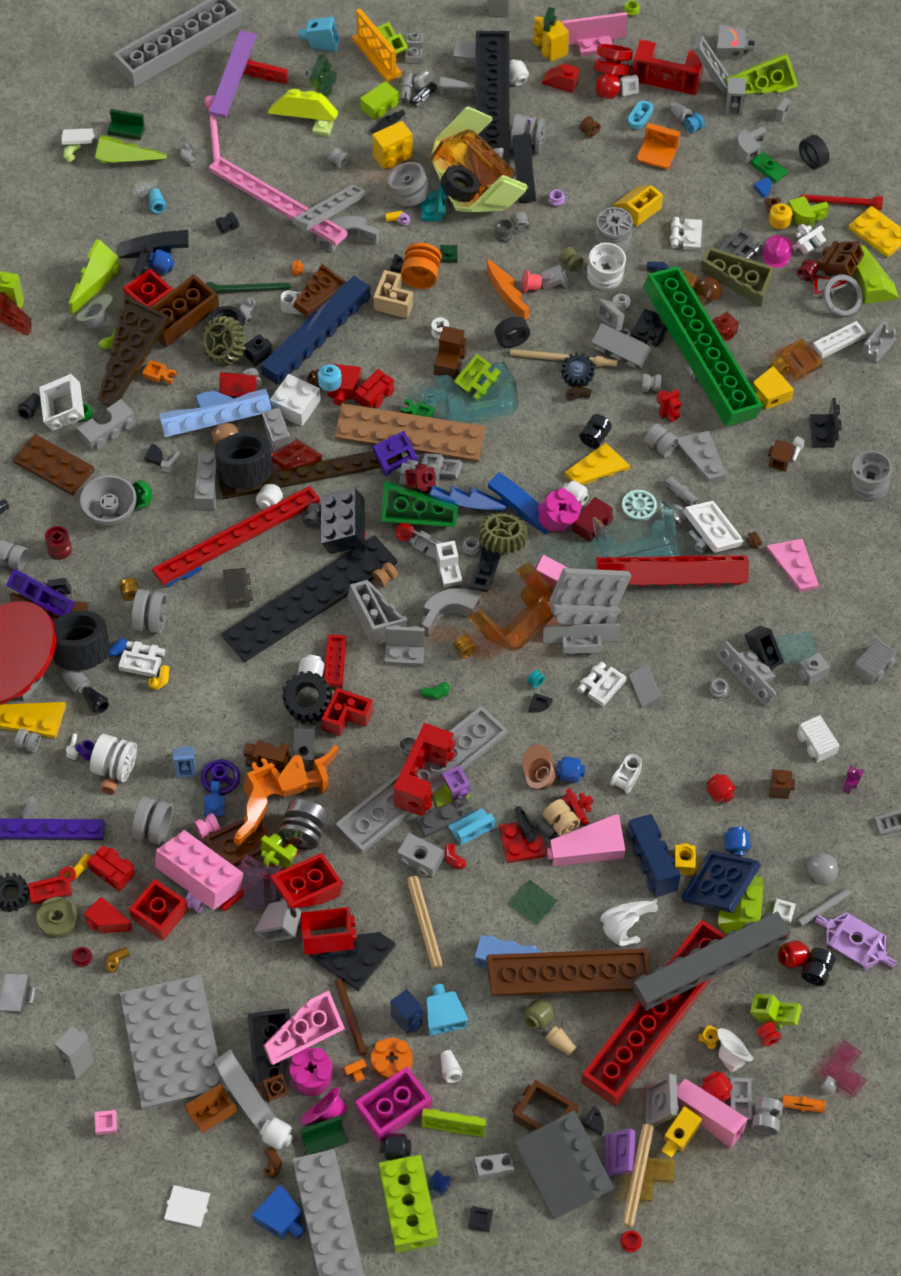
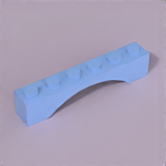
[159,389,272,437]

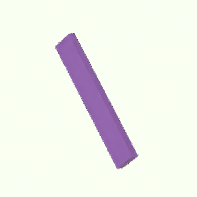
[209,30,256,118]

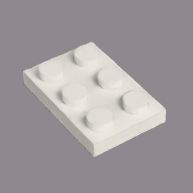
[683,501,744,553]

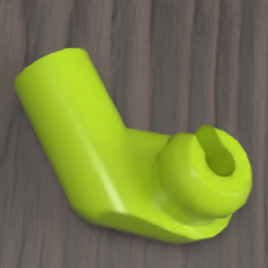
[99,329,116,349]

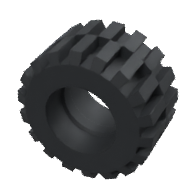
[282,671,333,723]

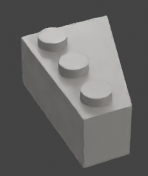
[347,580,408,643]

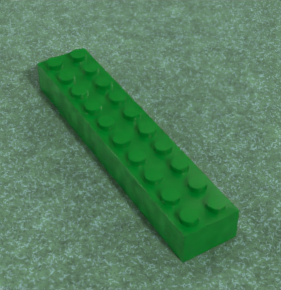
[643,266,763,427]

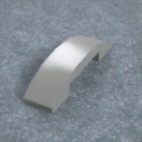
[214,1049,277,1131]

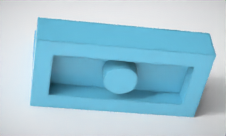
[448,808,495,846]

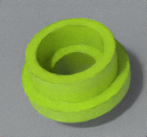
[623,0,640,16]

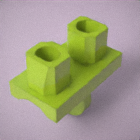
[260,833,297,869]

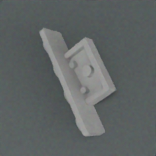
[543,623,620,654]
[716,641,777,707]

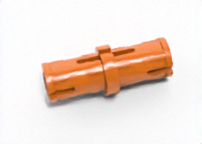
[782,1094,826,1113]

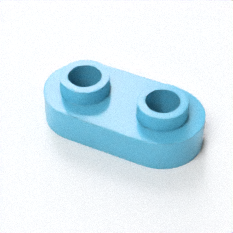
[628,101,653,129]

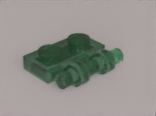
[310,55,337,99]

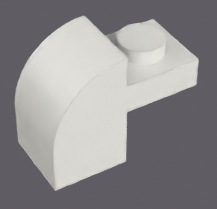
[436,541,462,588]

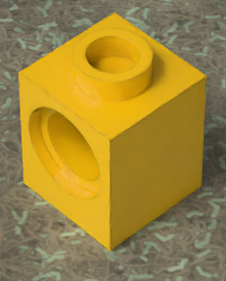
[674,843,696,876]

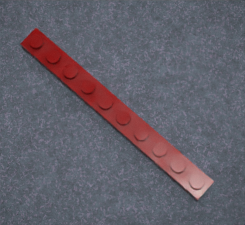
[152,486,320,585]

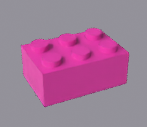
[355,1067,432,1143]

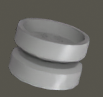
[388,162,431,206]
[132,589,167,634]
[132,796,173,846]

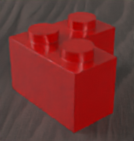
[322,688,373,737]

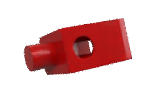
[327,363,362,406]

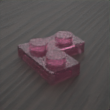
[820,1040,867,1098]

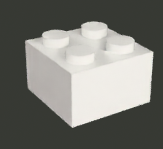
[270,374,321,426]

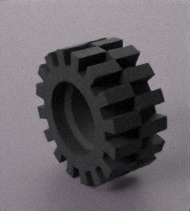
[0,873,30,912]

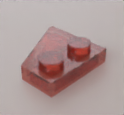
[0,292,32,336]
[272,439,322,470]

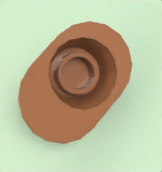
[522,744,556,789]

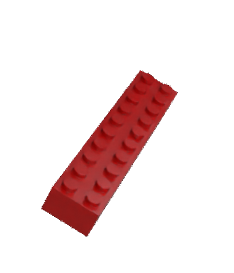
[581,919,726,1107]

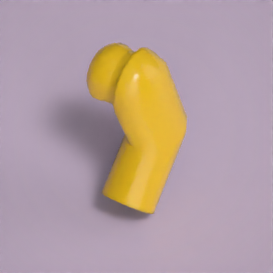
[148,665,170,690]
[65,853,91,879]

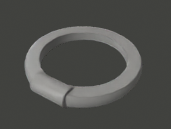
[823,275,862,318]

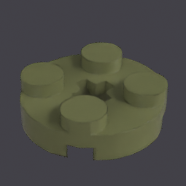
[36,897,78,937]

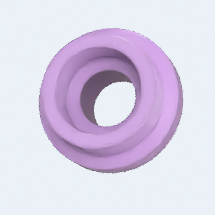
[548,189,565,206]

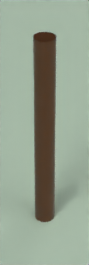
[334,978,367,1056]

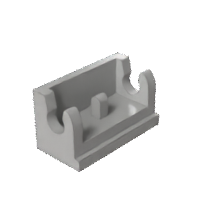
[862,321,896,363]

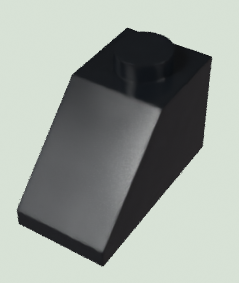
[744,625,784,670]

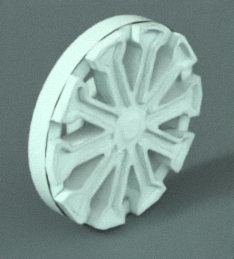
[622,490,657,521]

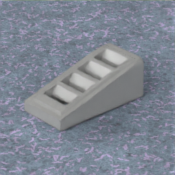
[440,77,474,99]
[874,809,901,836]

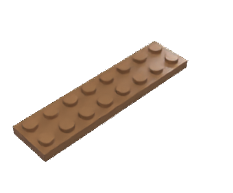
[335,403,485,462]

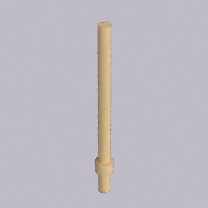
[510,349,618,367]

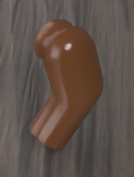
[264,1147,282,1178]

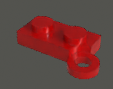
[28,867,76,905]

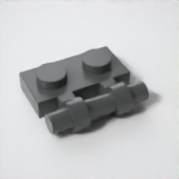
[718,228,763,259]

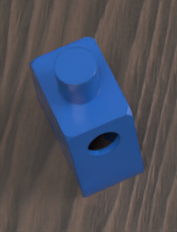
[252,1185,306,1239]

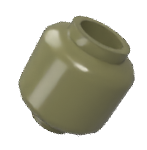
[523,999,554,1030]

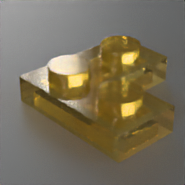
[631,1157,675,1202]

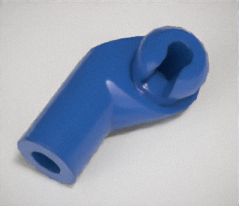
[108,638,127,657]

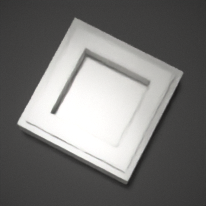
[772,898,796,924]

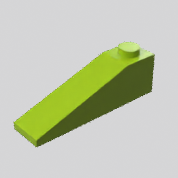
[725,53,798,94]
[95,135,167,164]
[69,239,121,314]
[854,245,899,304]

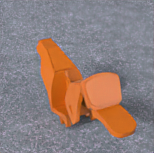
[234,745,339,845]

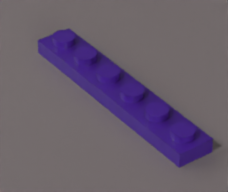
[0,818,105,840]

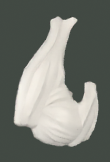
[600,899,658,947]

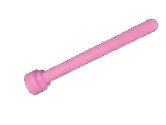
[204,95,220,161]

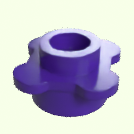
[75,740,95,760]

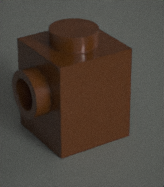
[768,440,794,472]
[769,769,795,799]

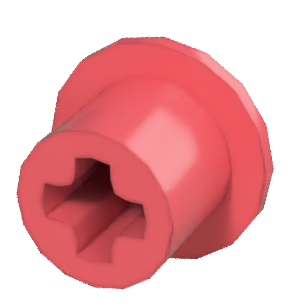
[522,270,542,293]

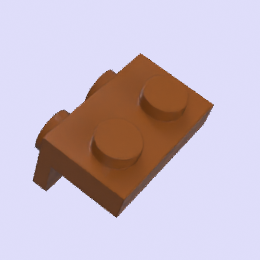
[185,1084,238,1133]

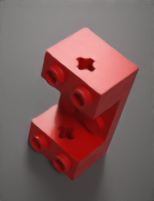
[632,39,704,96]
[393,723,456,817]

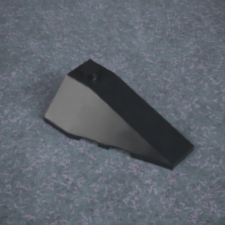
[247,1008,290,1084]

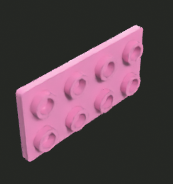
[562,12,628,56]

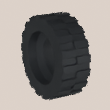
[440,165,480,202]

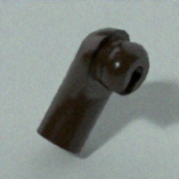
[566,386,592,401]

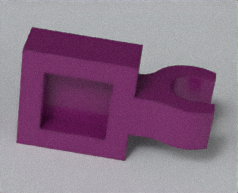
[843,765,864,794]

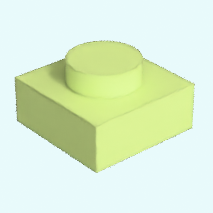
[313,119,333,137]

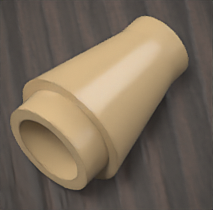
[545,1026,576,1056]

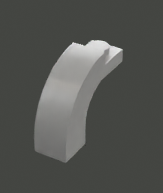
[316,216,380,253]
[420,588,481,637]

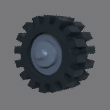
[562,352,594,387]

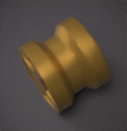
[768,356,791,377]
[119,578,139,601]
[453,635,477,659]

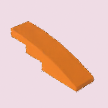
[486,259,530,320]

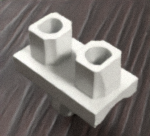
[792,224,826,255]

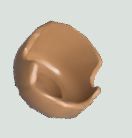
[211,422,238,447]

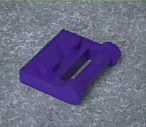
[371,431,418,476]

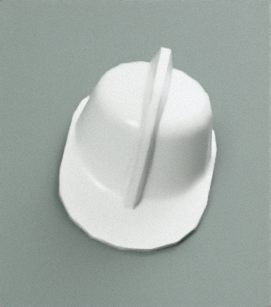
[717,1028,753,1072]

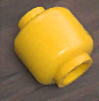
[769,203,792,229]

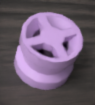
[185,892,205,913]

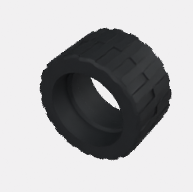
[214,432,274,489]
[53,611,110,671]

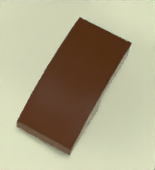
[253,1074,290,1102]

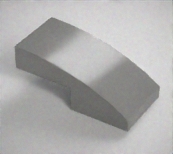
[421,453,463,479]
[730,1077,752,1120]

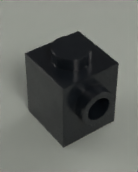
[244,334,272,366]

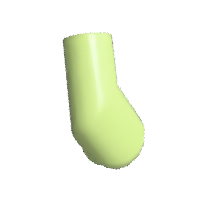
[63,144,81,163]

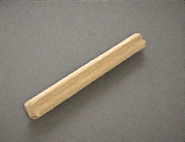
[407,876,442,969]
[622,1124,654,1227]

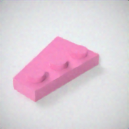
[766,539,819,592]

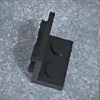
[809,398,842,448]

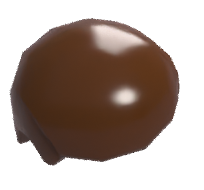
[695,277,722,301]

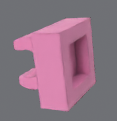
[95,1110,118,1135]

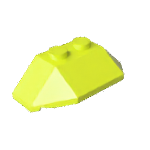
[268,89,338,121]

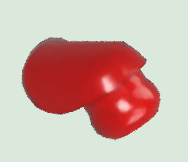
[445,843,466,869]

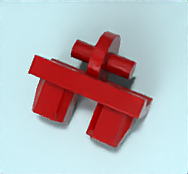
[656,389,682,422]
[559,788,594,826]

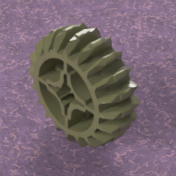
[200,316,247,365]
[477,512,528,555]

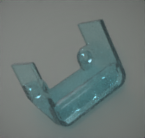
[593,501,680,557]

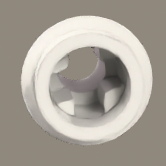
[440,1050,463,1083]

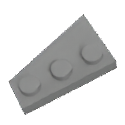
[677,431,726,482]

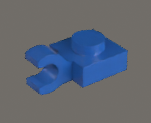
[204,781,225,817]

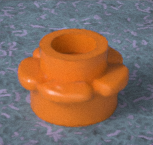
[291,260,304,277]

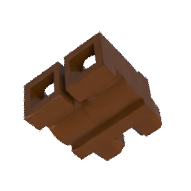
[816,241,865,277]
[243,740,291,774]

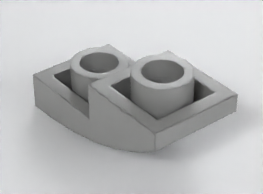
[405,32,423,63]

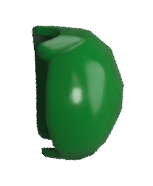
[132,480,152,510]

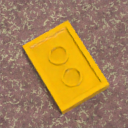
[848,206,901,258]

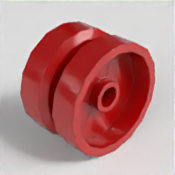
[594,44,634,75]

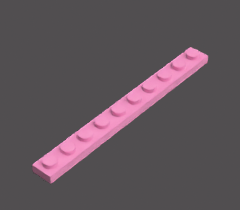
[209,157,348,246]

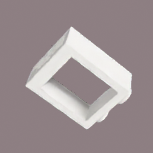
[39,374,85,431]

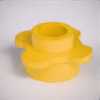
[698,1025,720,1049]

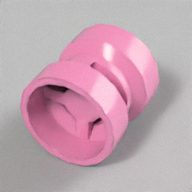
[194,813,220,840]

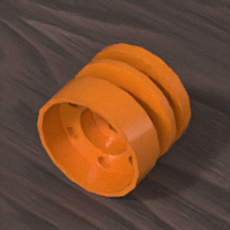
[401,242,441,289]

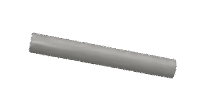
[797,889,850,927]

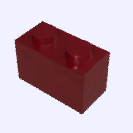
[572,497,613,543]

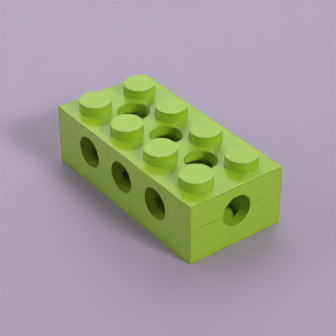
[379,1155,438,1253]

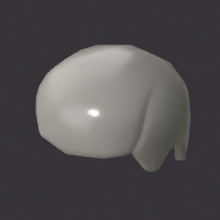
[807,853,838,885]

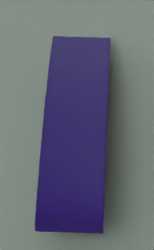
[6,569,75,616]

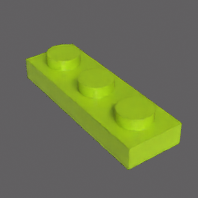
[421,1108,486,1138]

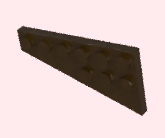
[98,295,171,407]

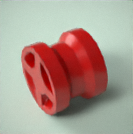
[756,1022,782,1047]

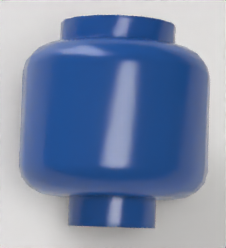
[148,249,175,275]
[556,756,585,783]
[724,827,751,857]

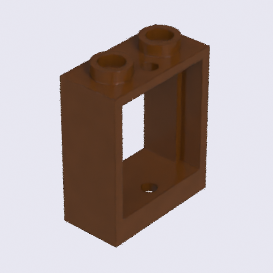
[512,1080,579,1132]

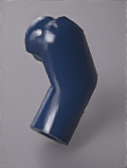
[647,261,670,272]

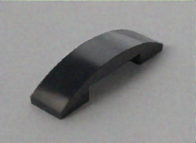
[513,133,537,203]
[469,546,502,593]

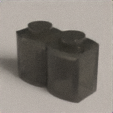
[223,568,253,609]

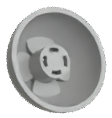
[80,475,136,526]

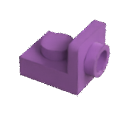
[442,765,471,800]

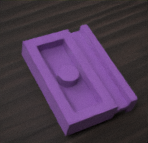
[604,1128,635,1177]

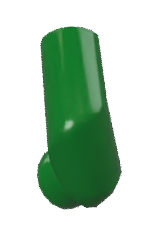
[421,682,450,700]

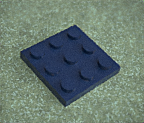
[681,850,761,913]

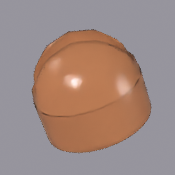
[100,778,117,795]

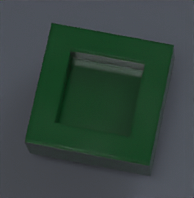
[543,7,557,32]
[440,245,458,263]

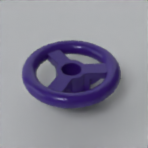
[201,759,240,795]

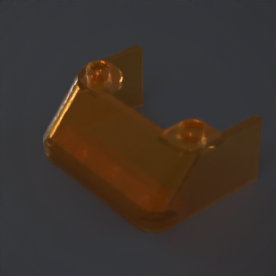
[429,129,515,197]
[467,562,554,651]

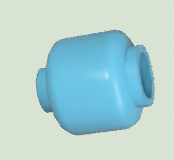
[318,364,342,391]

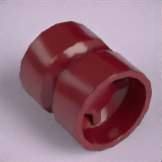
[45,526,72,560]

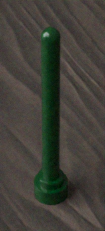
[206,282,291,293]

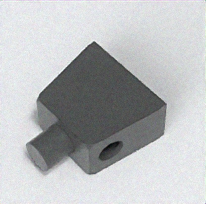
[294,725,316,771]

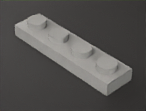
[693,35,729,95]

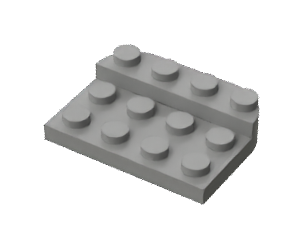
[549,568,631,624]

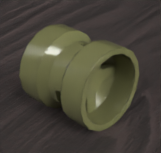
[559,247,584,272]

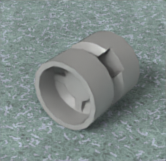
[644,423,679,457]
[0,540,29,571]
[751,1097,783,1136]

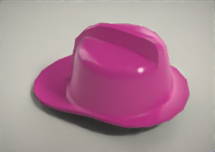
[762,235,793,268]
[300,1087,347,1124]

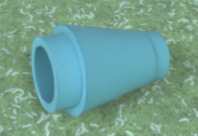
[149,188,166,213]

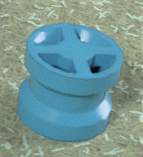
[684,113,705,134]

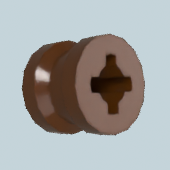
[579,116,601,138]

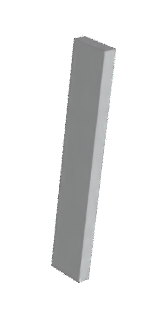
[292,184,366,231]

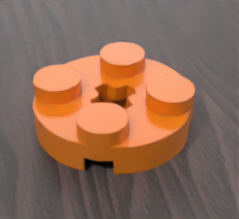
[371,1038,413,1080]

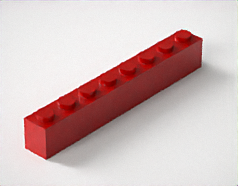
[595,555,749,587]

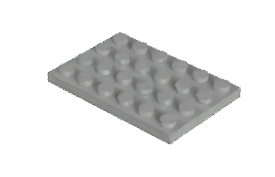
[120,975,225,1110]

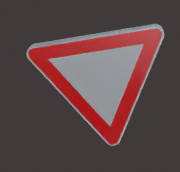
[813,275,848,297]

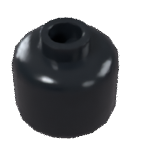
[380,1133,411,1161]

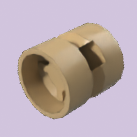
[543,799,580,836]

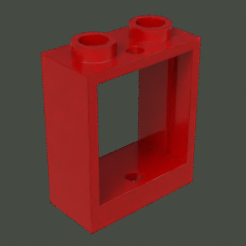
[301,907,357,955]

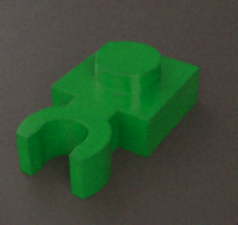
[400,399,435,418]

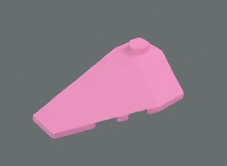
[264,991,345,1065]

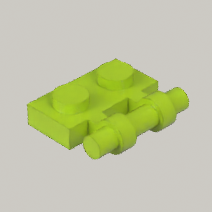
[454,354,501,400]

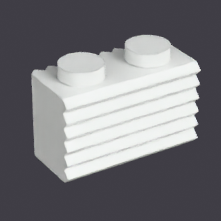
[797,715,839,762]

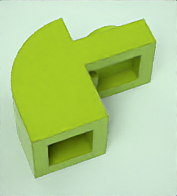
[376,22,408,55]
[788,196,829,227]
[750,994,802,1029]

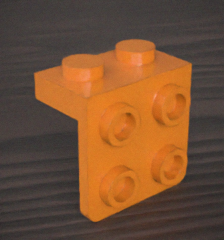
[637,123,681,169]

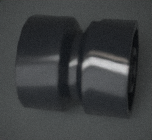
[579,414,612,449]
[801,948,836,986]

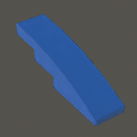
[487,472,549,535]
[428,485,506,510]

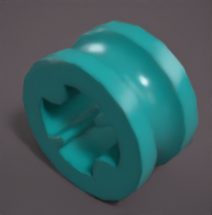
[527,670,546,689]

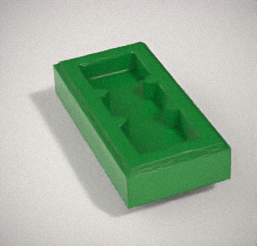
[751,152,788,184]

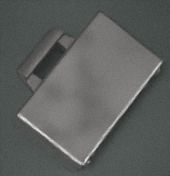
[0,973,36,1014]

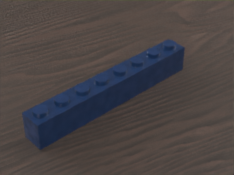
[261,276,371,385]

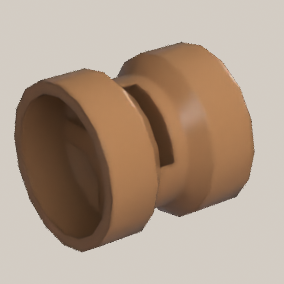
[372,562,398,588]

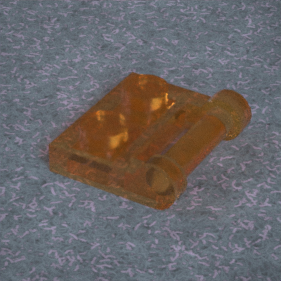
[776,338,823,381]

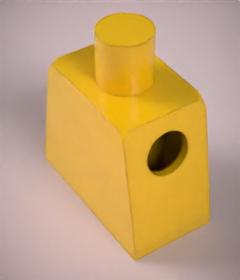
[752,366,794,409]
[661,1106,702,1158]

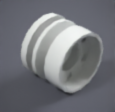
[586,243,626,290]
[90,733,137,782]

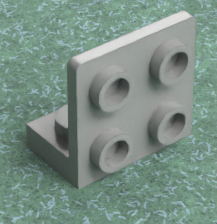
[385,625,425,667]

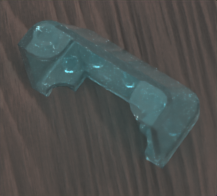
[435,361,518,424]

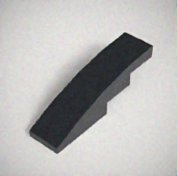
[119,230,189,258]

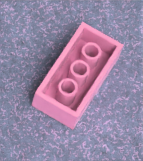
[155,830,243,910]

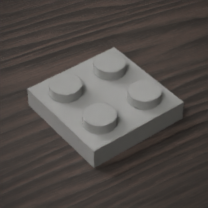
[644,1074,678,1127]

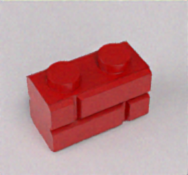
[354,369,395,408]
[87,845,135,892]

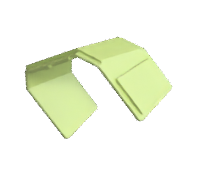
[431,107,528,212]

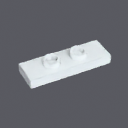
[812,321,867,359]

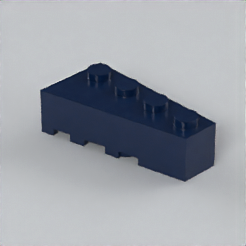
[626,814,681,898]

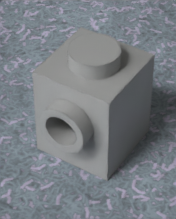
[798,653,830,686]

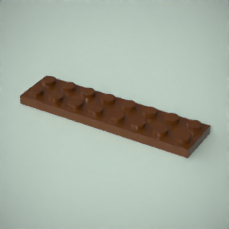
[486,948,651,997]

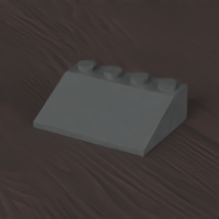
[514,1110,614,1220]

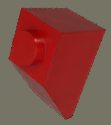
[541,63,579,93]
[84,897,132,934]

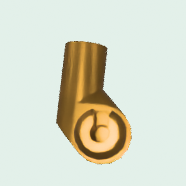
[105,947,130,973]

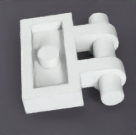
[670,217,702,251]
[118,641,165,678]
[577,661,627,707]

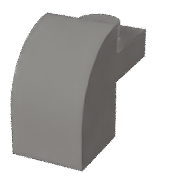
[736,126,767,164]

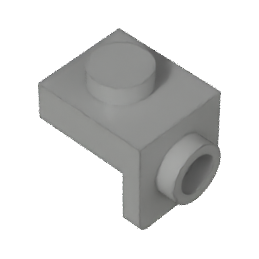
[541,265,570,289]

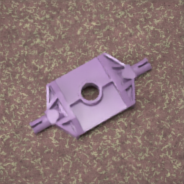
[815,913,897,971]

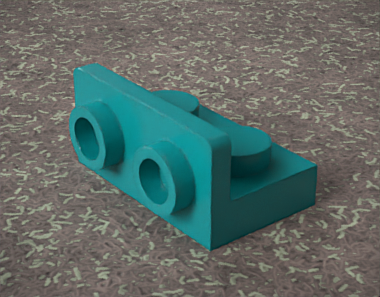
[421,185,446,222]

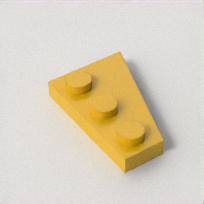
[564,443,631,485]

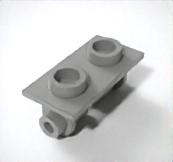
[409,530,442,561]

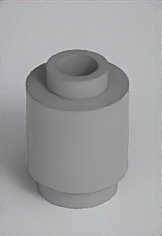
[62,669,90,694]

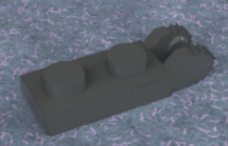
[416,797,474,838]

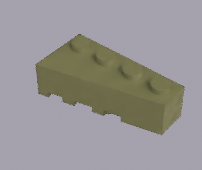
[701,246,775,307]

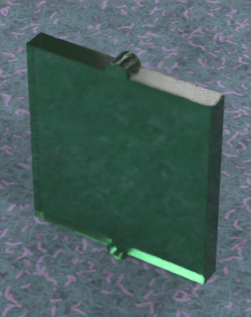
[509,880,558,925]

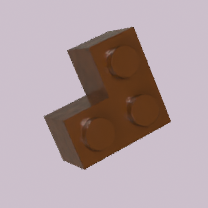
[434,326,467,379]

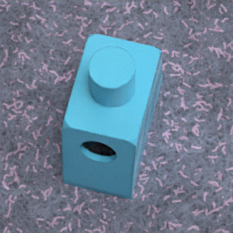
[299,17,340,52]
[427,984,468,1036]

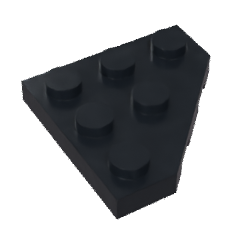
[309,932,396,992]

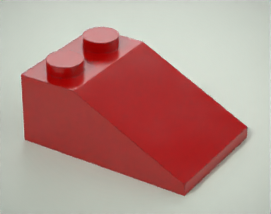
[270,853,343,909]

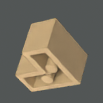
[373,270,413,319]

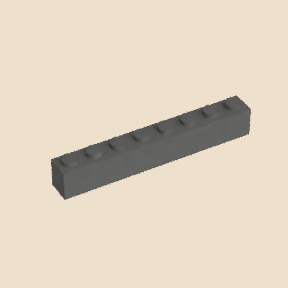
[633,911,791,1011]

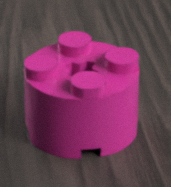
[538,488,582,532]
[290,1048,333,1096]

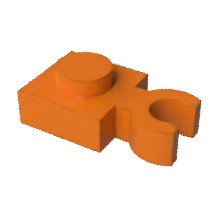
[142,360,177,385]

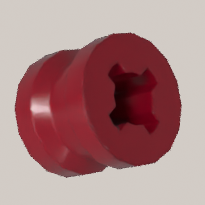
[797,259,819,282]

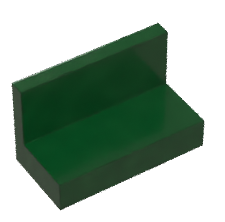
[107,109,145,140]
[300,1115,348,1155]

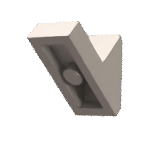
[596,299,626,331]

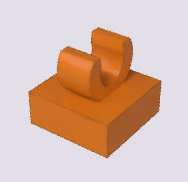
[342,1059,366,1083]

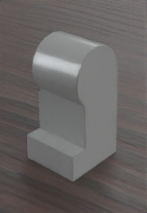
[472,1153,515,1183]

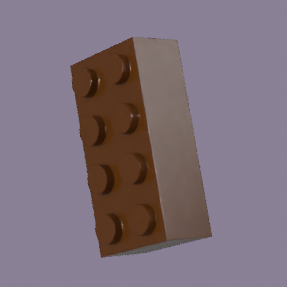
[150,274,219,347]

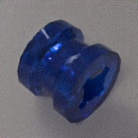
[428,1170,452,1197]

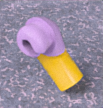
[385,211,410,225]

